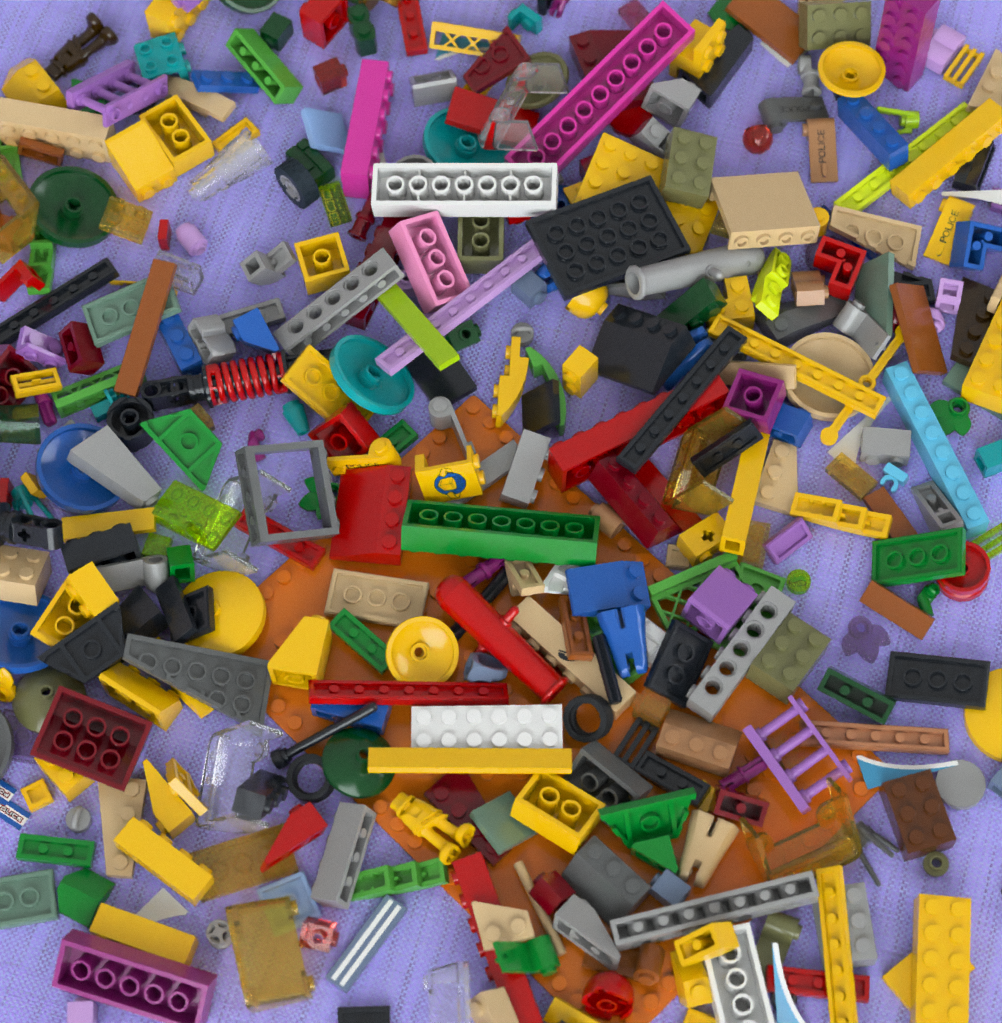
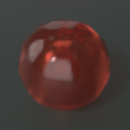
[742,124,773,154]

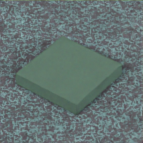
[469,791,537,855]

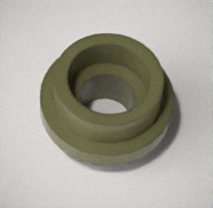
[923,851,949,877]

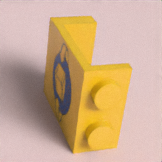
[415,445,486,502]

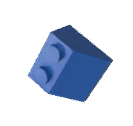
[231,307,280,354]

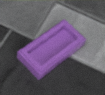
[762,517,813,565]

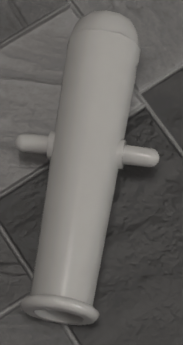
[625,245,765,300]

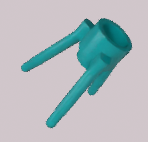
[11,484,54,518]

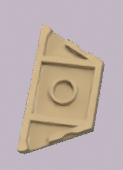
[965,49,1002,112]

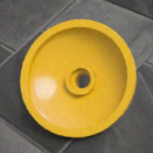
[818,41,886,97]
[385,616,459,682]

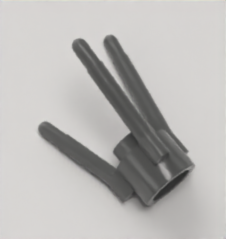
[848,821,899,886]

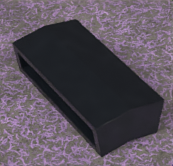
[952,140,996,191]

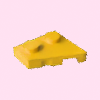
[165,758,208,816]

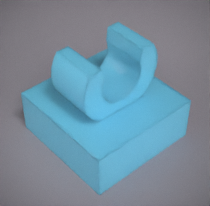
[880,462,909,493]

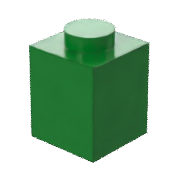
[166,545,195,583]

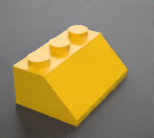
[98,662,183,731]

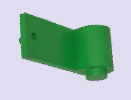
[493,934,560,977]

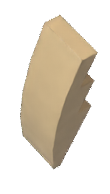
[164,75,236,123]

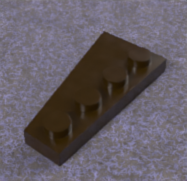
[950,277,1002,367]

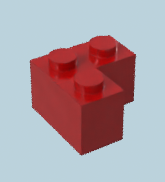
[813,235,867,301]

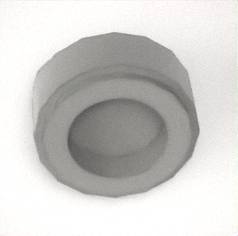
[511,322,534,346]
[65,806,92,833]

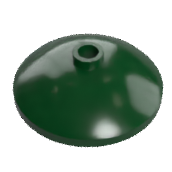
[321,727,395,799]

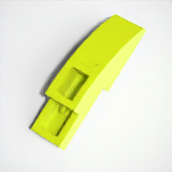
[751,247,792,321]

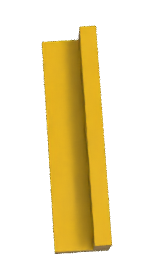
[429,21,521,56]

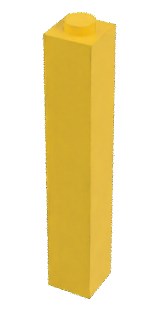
[719,432,771,556]

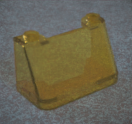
[225,896,316,1014]

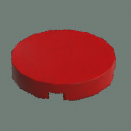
[609,106,652,138]

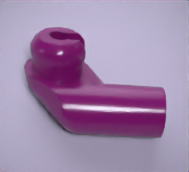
[248,429,266,462]

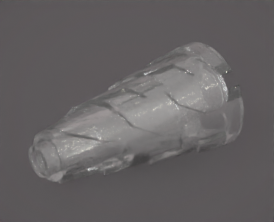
[187,127,273,201]

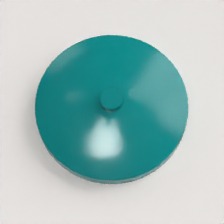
[422,107,511,163]
[329,335,415,415]

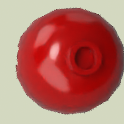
[581,970,634,1020]

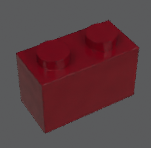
[58,321,105,376]
[709,785,769,828]

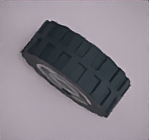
[274,157,320,209]

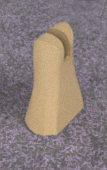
[677,810,740,889]

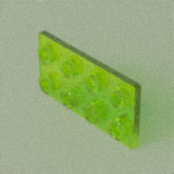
[152,480,242,552]

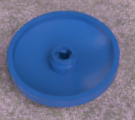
[35,423,121,514]
[0,594,52,674]

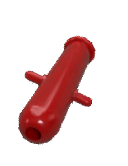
[434,575,569,705]

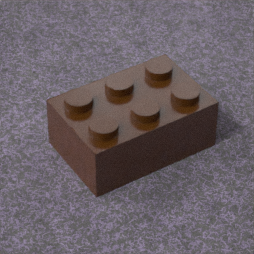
[879,769,957,862]

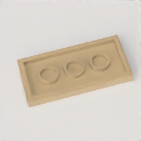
[324,568,429,627]

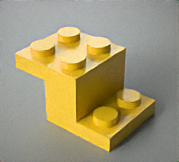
[669,18,727,79]

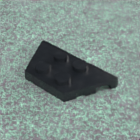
[38,602,125,685]

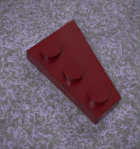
[463,25,531,94]

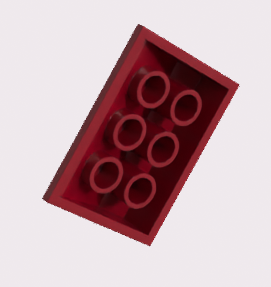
[569,30,654,112]
[29,685,153,792]

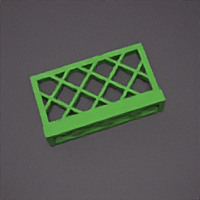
[648,552,757,632]

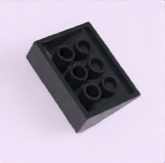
[591,304,696,395]

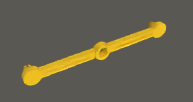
[820,325,904,446]

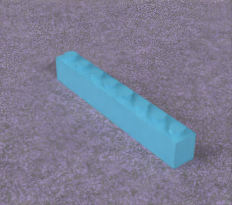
[882,361,990,540]

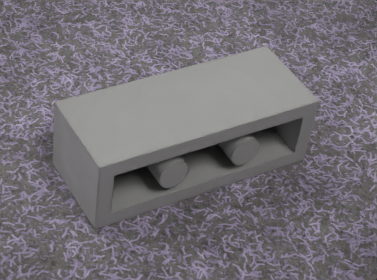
[499,429,551,510]

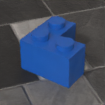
[949,221,1002,271]

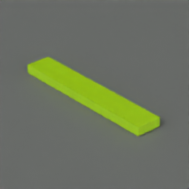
[377,284,460,371]

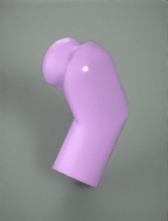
[930,307,946,333]

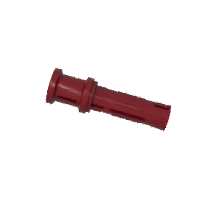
[347,189,375,242]

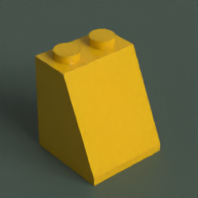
[105,119,178,203]
[267,615,333,690]

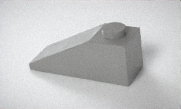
[911,480,964,532]
[552,894,621,971]

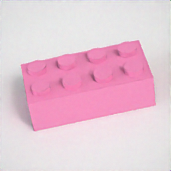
[389,210,470,313]

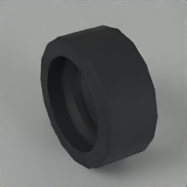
[563,693,614,743]
[286,754,334,803]

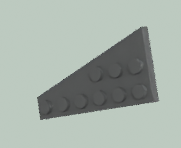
[122,633,271,734]

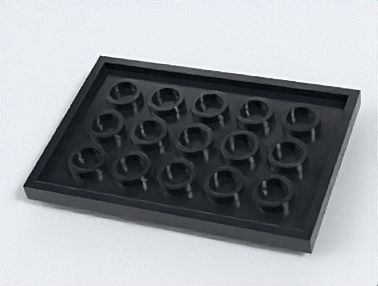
[525,175,691,301]

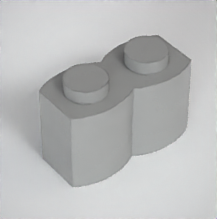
[187,314,236,365]

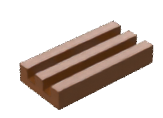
[18,136,65,167]

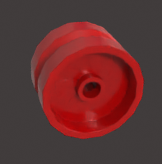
[936,541,991,602]

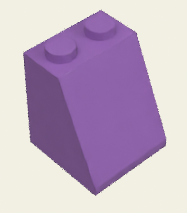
[680,565,758,645]

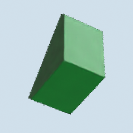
[631,835,678,876]

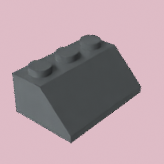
[563,740,653,828]
[561,835,651,926]

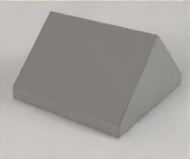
[409,69,457,107]

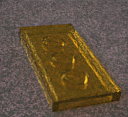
[189,823,299,903]

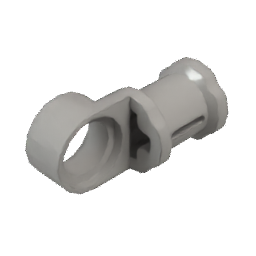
[798,55,821,97]

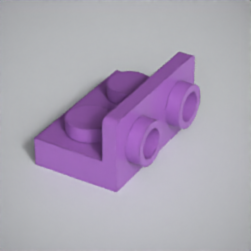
[15,326,66,369]

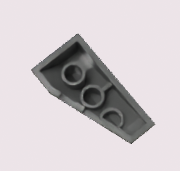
[755,295,847,347]

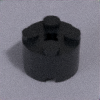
[106,397,155,452]

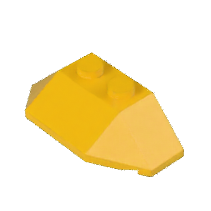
[1,57,67,108]

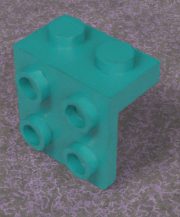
[134,32,192,82]

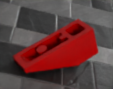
[260,801,328,873]

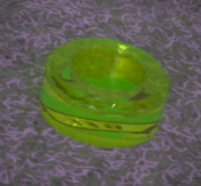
[786,569,811,595]

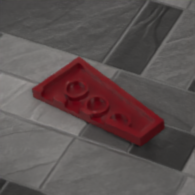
[424,773,511,867]

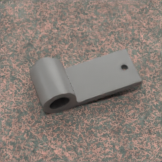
[832,299,891,360]
[428,396,476,460]
[96,555,170,593]

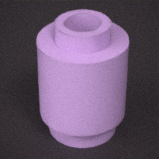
[176,222,208,256]

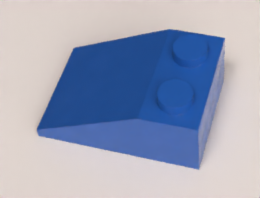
[565,561,651,617]

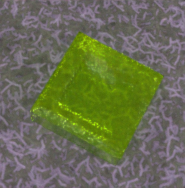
[141,533,173,557]

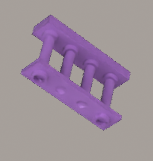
[66,59,168,128]
[742,695,853,815]

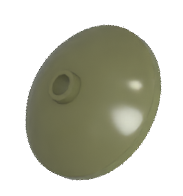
[506,52,569,110]
[12,666,87,734]

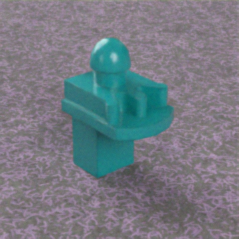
[90,388,131,423]

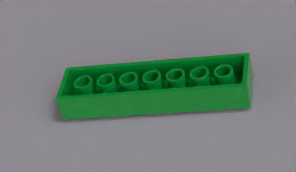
[401,499,600,567]

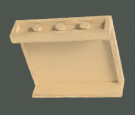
[709,171,820,250]

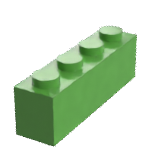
[225,28,303,104]

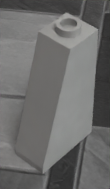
[67,425,162,509]

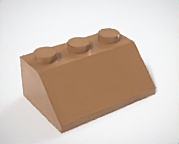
[655,709,742,778]

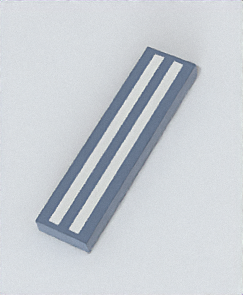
[326,894,408,994]

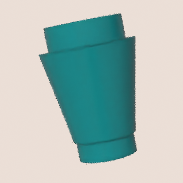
[282,399,311,436]

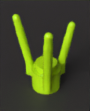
[875,106,920,135]

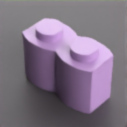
[925,24,966,75]

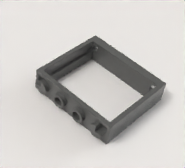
[235,440,340,547]

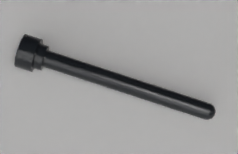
[270,702,378,770]

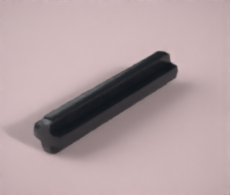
[592,634,622,705]

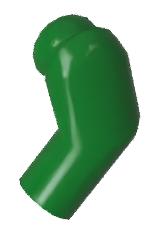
[917,583,940,616]

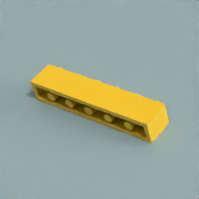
[890,98,1002,209]

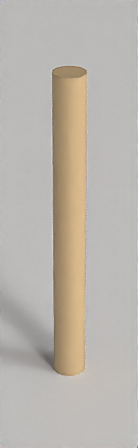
[514,861,567,957]

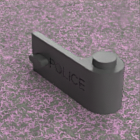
[758,97,829,134]

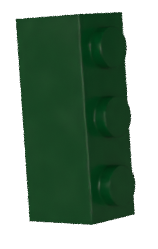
[657,277,727,331]
[817,666,897,725]

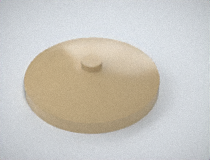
[786,332,876,422]

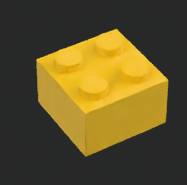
[294,232,350,295]

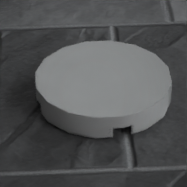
[935,760,986,810]

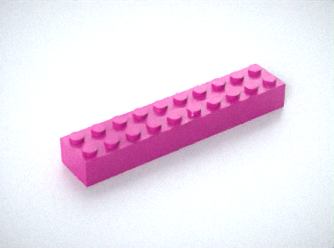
[504,1,695,174]

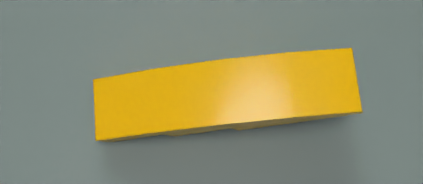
[790,492,893,540]

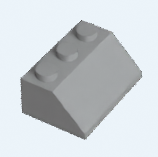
[812,882,878,971]

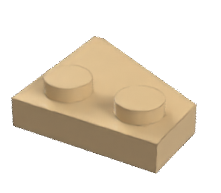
[471,901,535,952]

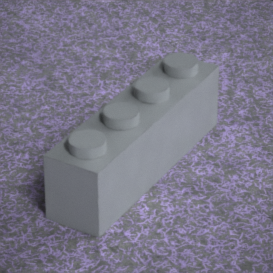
[310,802,377,910]

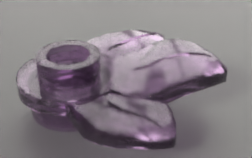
[842,616,890,663]

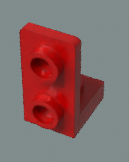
[0,259,46,302]

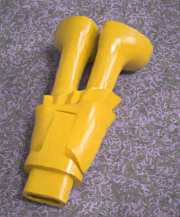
[390,792,475,866]

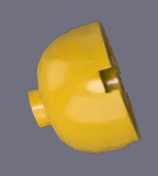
[565,285,609,319]

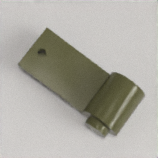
[756,912,803,982]

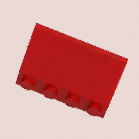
[329,465,412,566]

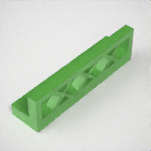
[51,365,147,419]

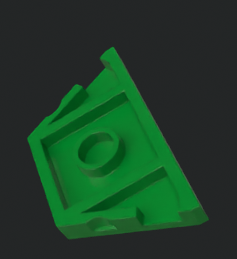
[140,408,223,492]
[598,787,696,849]

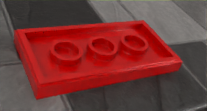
[444,86,540,146]

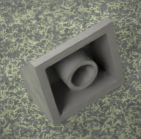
[641,78,701,128]

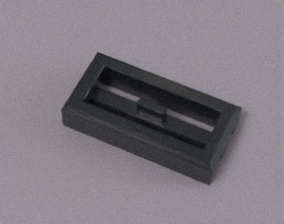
[614,716,659,770]

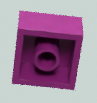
[722,368,786,434]

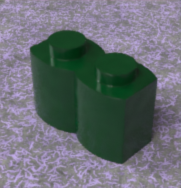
[347,3,377,57]

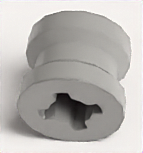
[206,919,234,950]

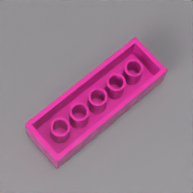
[340,59,395,199]

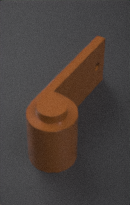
[582,943,665,986]

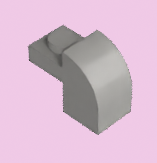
[240,241,298,285]

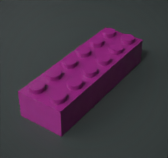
[875,0,940,92]
[51,929,218,1023]

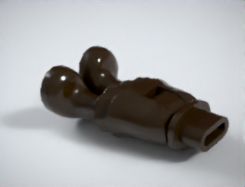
[44,12,119,82]

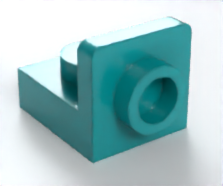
[508,3,542,36]

